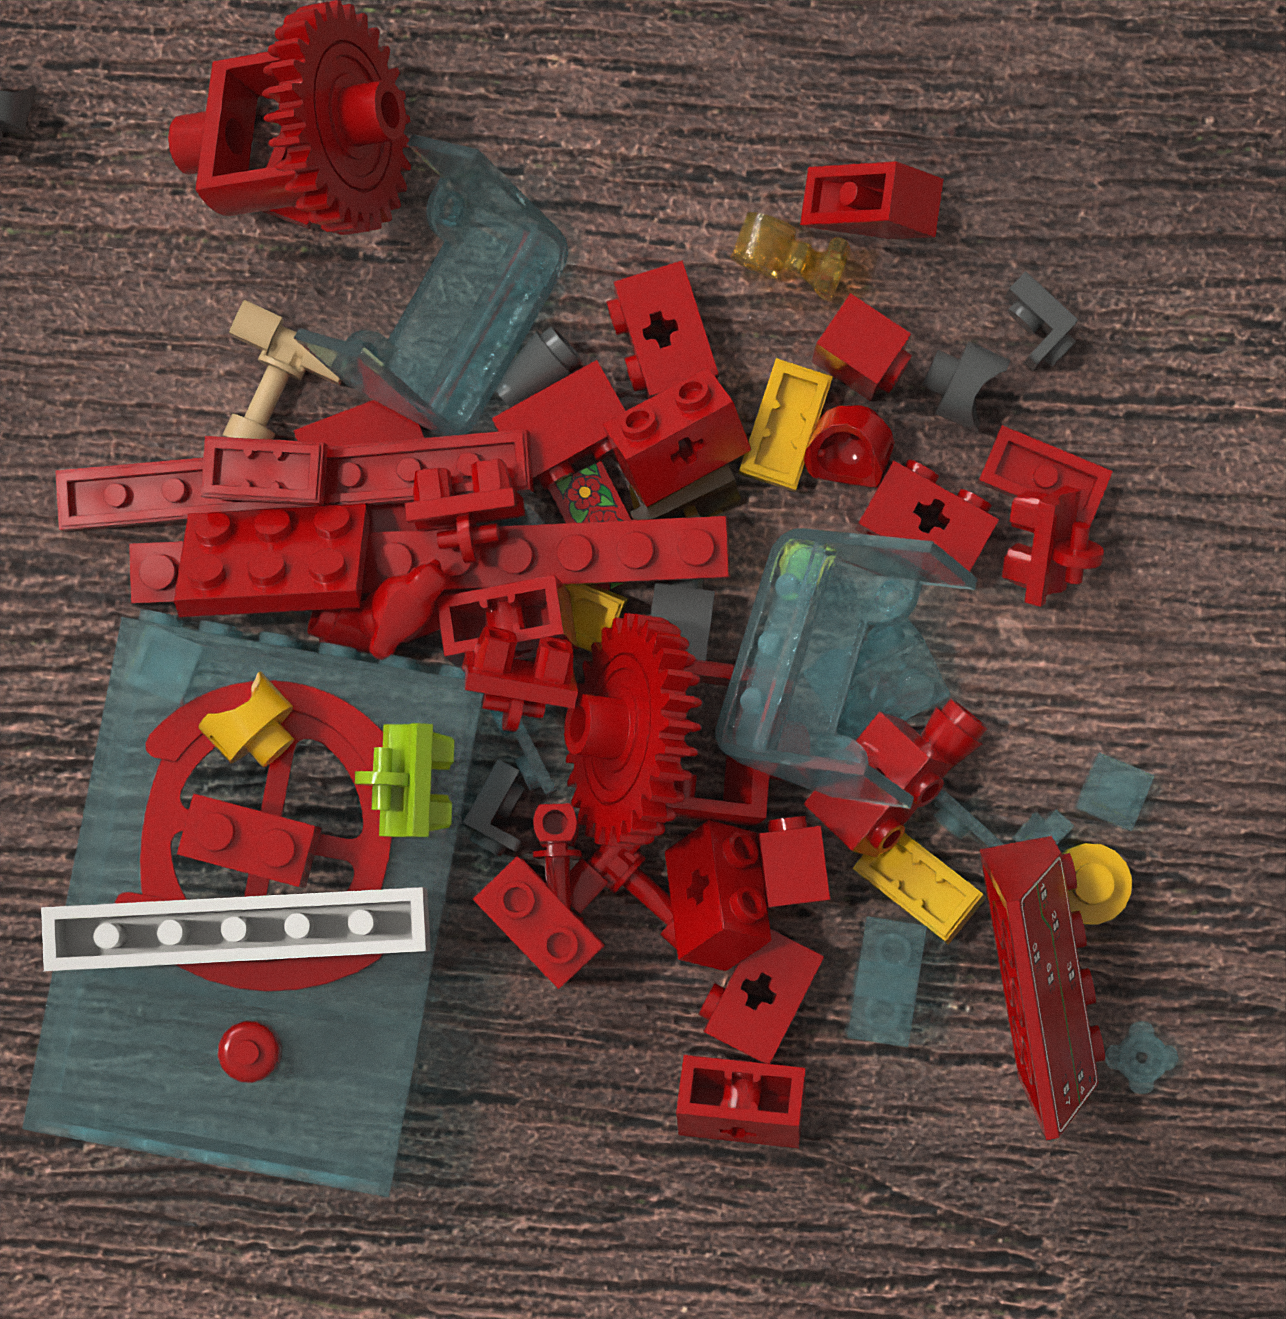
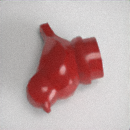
[358,559,446,660]

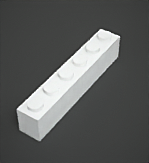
[41,887,430,971]

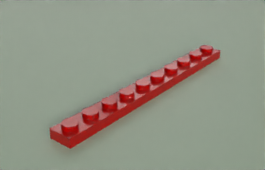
[129,516,731,605]

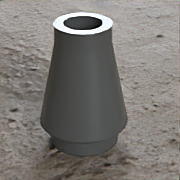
[492,325,583,408]

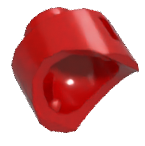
[804,405,895,488]

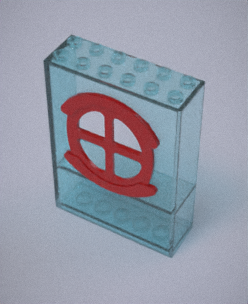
[22,609,487,1197]

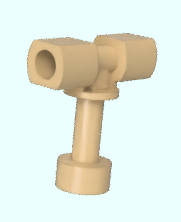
[222,300,354,440]

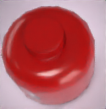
[218,1020,282,1083]

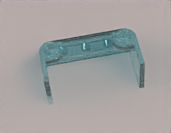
[294,134,568,436]
[715,528,978,809]

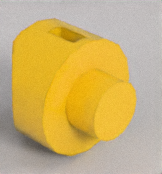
[199,671,294,768]
[1062,843,1132,925]

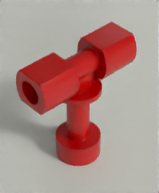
[533,803,583,924]
[570,845,677,950]

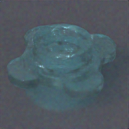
[1105,1021,1178,1094]

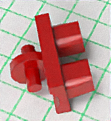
[404,459,525,564]
[1002,485,1104,607]
[462,626,578,732]

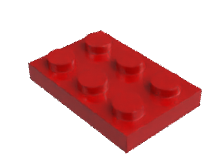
[174,503,370,617]

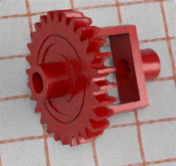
[168,0,412,235]
[564,613,809,849]

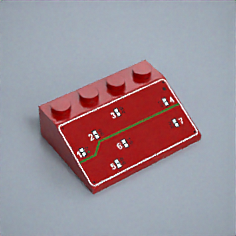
[979,836,1105,1140]

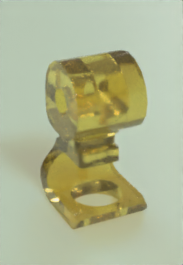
[730,212,851,301]

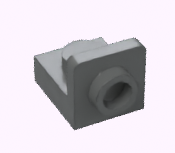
[1005,271,1078,371]
[463,759,525,857]

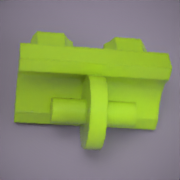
[355,723,454,837]

